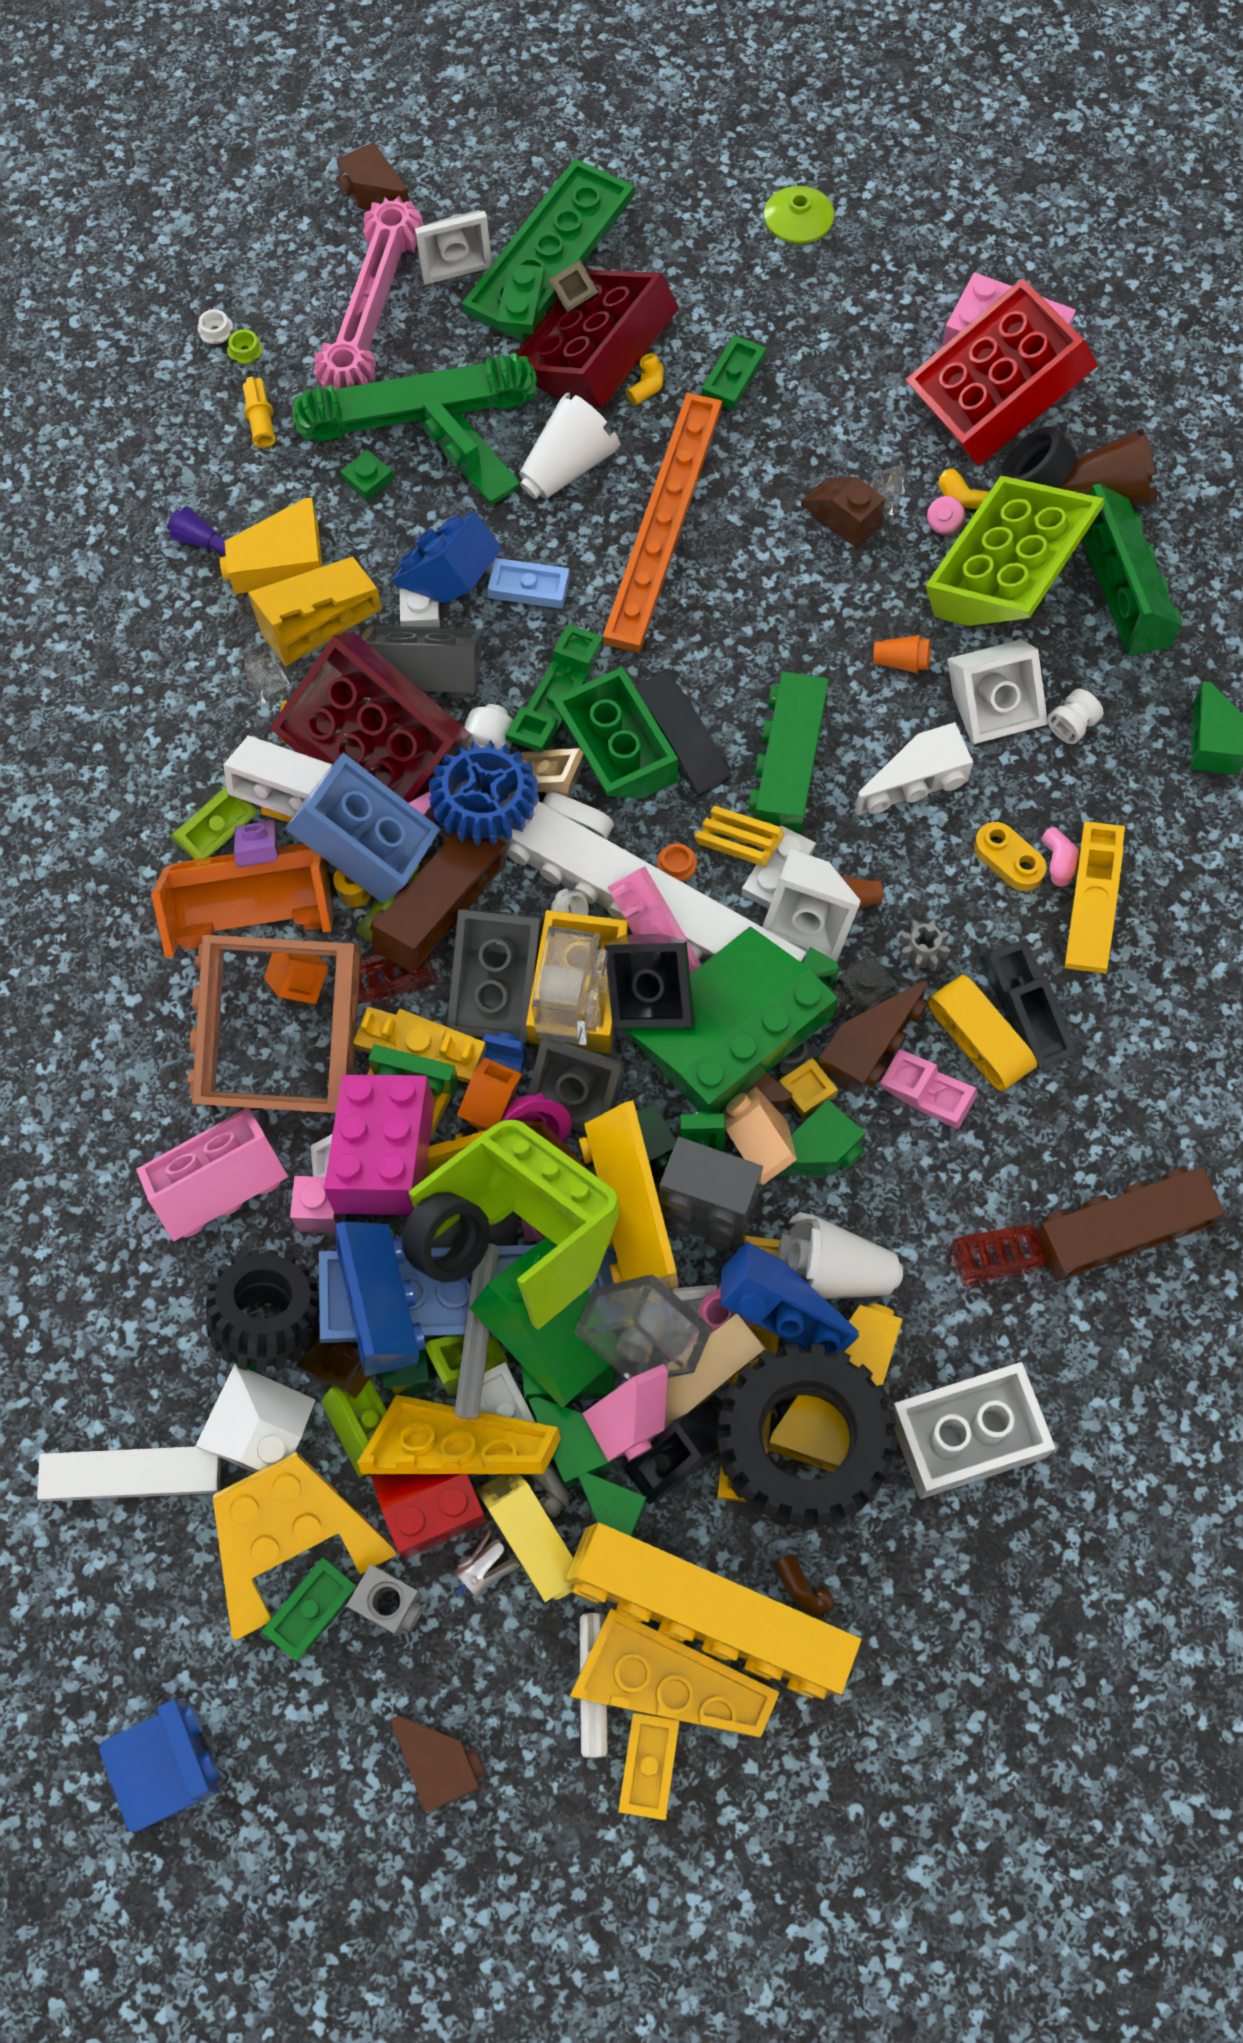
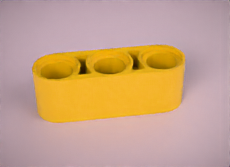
[927,974,1037,1092]

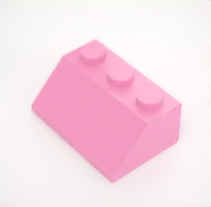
[136,1108,288,1242]

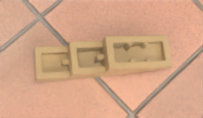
[624,1314,767,1456]

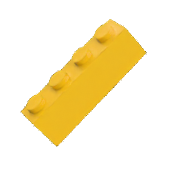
[579,1100,678,1300]

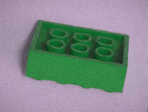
[624,926,838,1114]

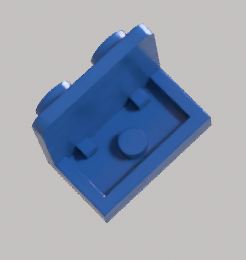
[99,1699,220,1832]

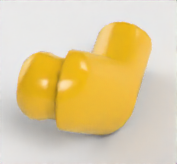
[626,353,664,406]
[938,469,988,509]

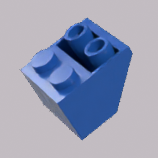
[391,511,502,603]

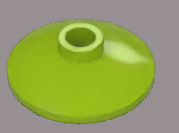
[764,186,834,244]

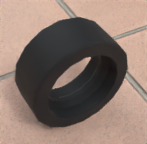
[1002,427,1077,488]
[402,1192,491,1283]

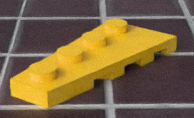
[357,1395,561,1474]
[569,1608,780,1738]

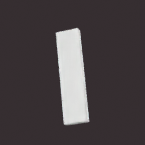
[37,1446,221,1502]

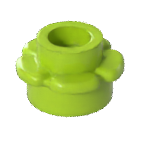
[227,329,263,364]

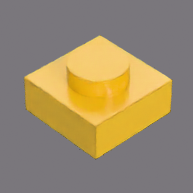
[779,1058,838,1118]

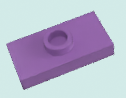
[234,819,278,867]

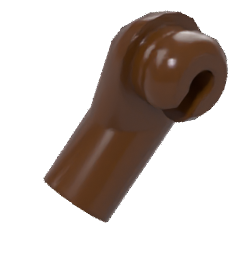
[775,1555,835,1618]

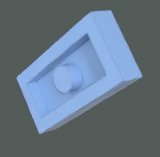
[487,558,570,609]

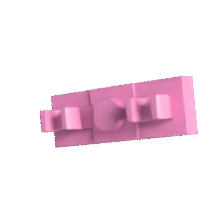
[607,866,701,974]

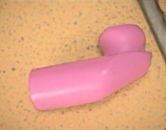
[1042,827,1080,887]

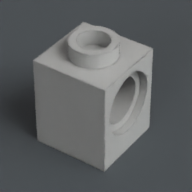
[346,1564,424,1638]

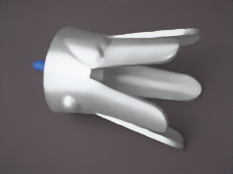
[454,1529,520,1598]

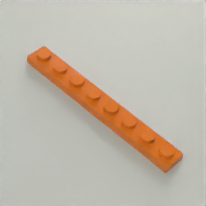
[603,393,722,654]

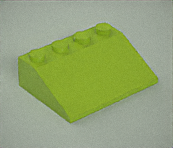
[926,476,1105,626]

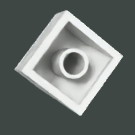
[947,639,1048,744]

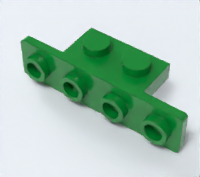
[418,397,520,505]

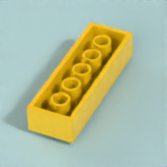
[564,1522,862,1700]

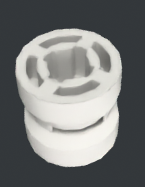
[1047,688,1104,744]

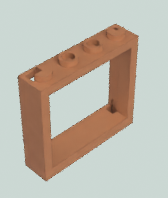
[187,935,361,1113]

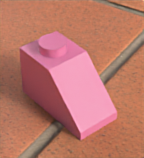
[582,1364,668,1462]

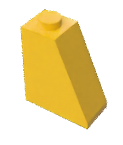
[220,498,323,594]

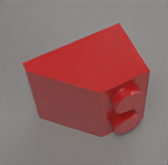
[371,1474,488,1560]

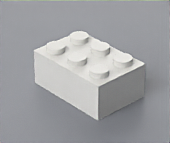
[891,1362,1056,1499]

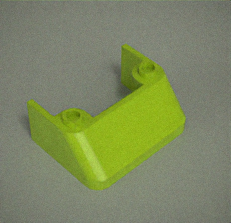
[408,1120,620,1330]

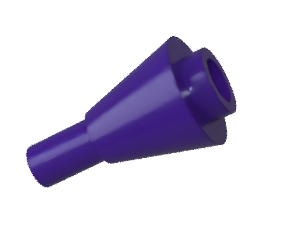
[167,506,227,556]

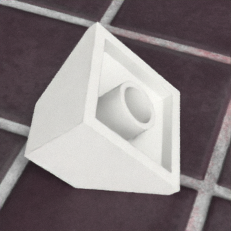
[415,210,492,285]
[762,848,861,962]
[195,1364,315,1473]

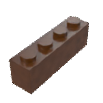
[370,832,506,973]
[1035,1166,1225,1283]

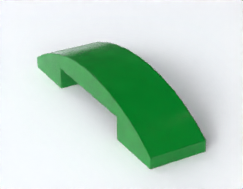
[505,624,603,753]

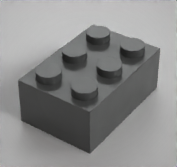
[660,1136,763,1252]

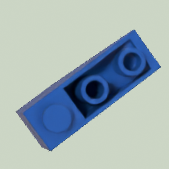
[721,1241,859,1355]

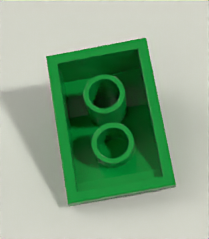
[469,1237,622,1408]

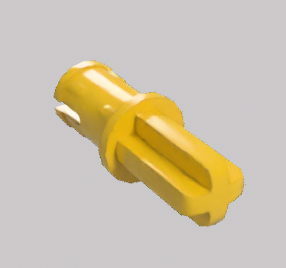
[243,376,276,448]

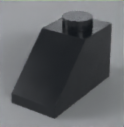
[624,1405,720,1505]

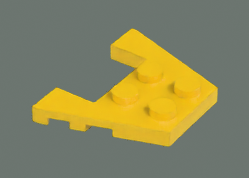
[213,1452,397,1641]

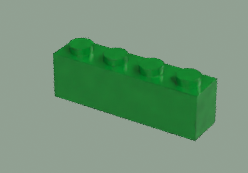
[748,671,829,835]

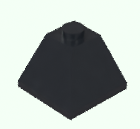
[604,934,695,1028]

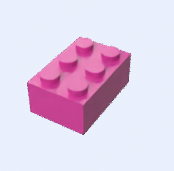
[324,1075,435,1215]

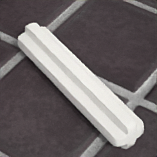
[580,1613,607,1758]

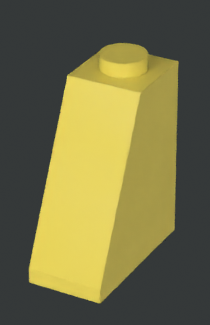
[475,1474,575,1602]

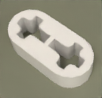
[542,792,614,839]

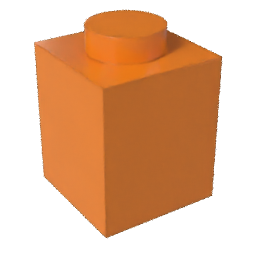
[457,1057,522,1130]

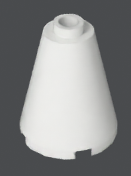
[519,393,620,499]
[777,1212,903,1299]

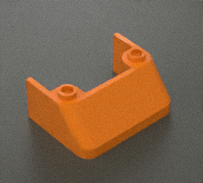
[151,843,334,958]

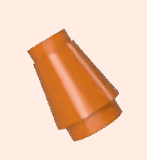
[873,635,931,674]

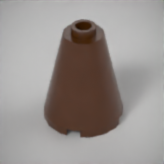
[1058,429,1157,506]

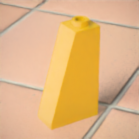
[768,1304,903,1472]

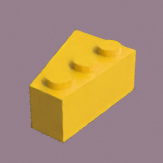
[248,556,382,667]

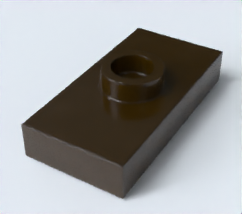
[296,1330,372,1399]

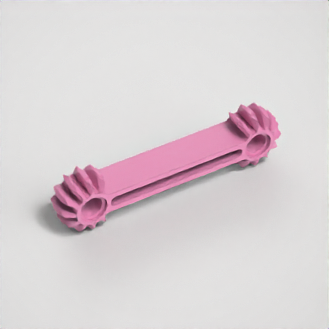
[314,196,423,389]

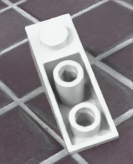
[855,722,973,816]

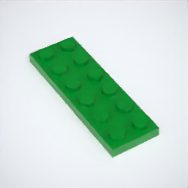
[462,158,635,342]

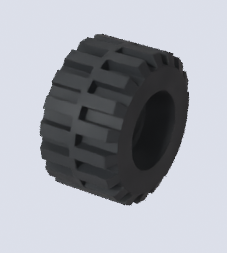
[206,1250,319,1372]

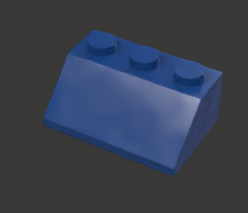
[335,1222,425,1377]

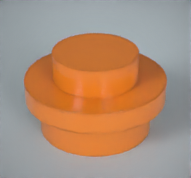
[657,843,697,882]

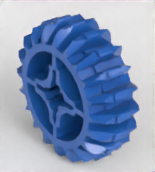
[429,740,539,847]

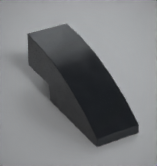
[635,669,731,798]
[980,939,1078,1069]

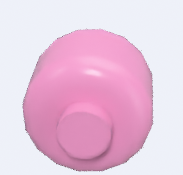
[927,496,967,536]

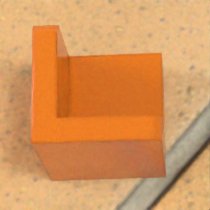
[264,953,328,1004]

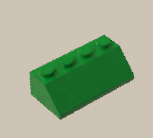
[1082,484,1182,656]

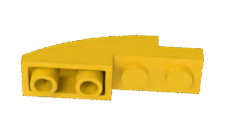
[1064,821,1125,974]

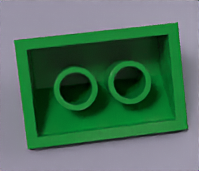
[552,666,679,798]

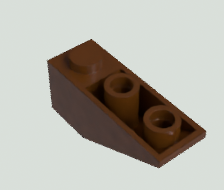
[818,981,929,1097]

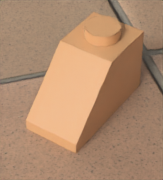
[723,1087,797,1185]

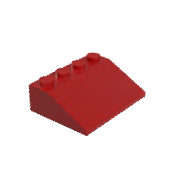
[905,278,1098,467]

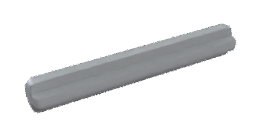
[454,1243,500,1420]

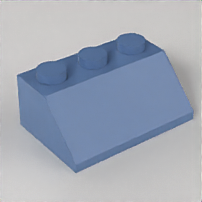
[285,752,441,904]

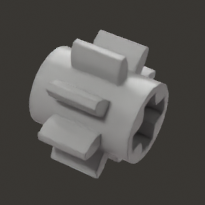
[899,920,950,972]

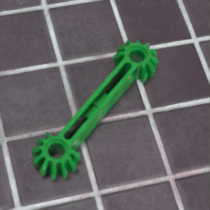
[292,353,537,443]

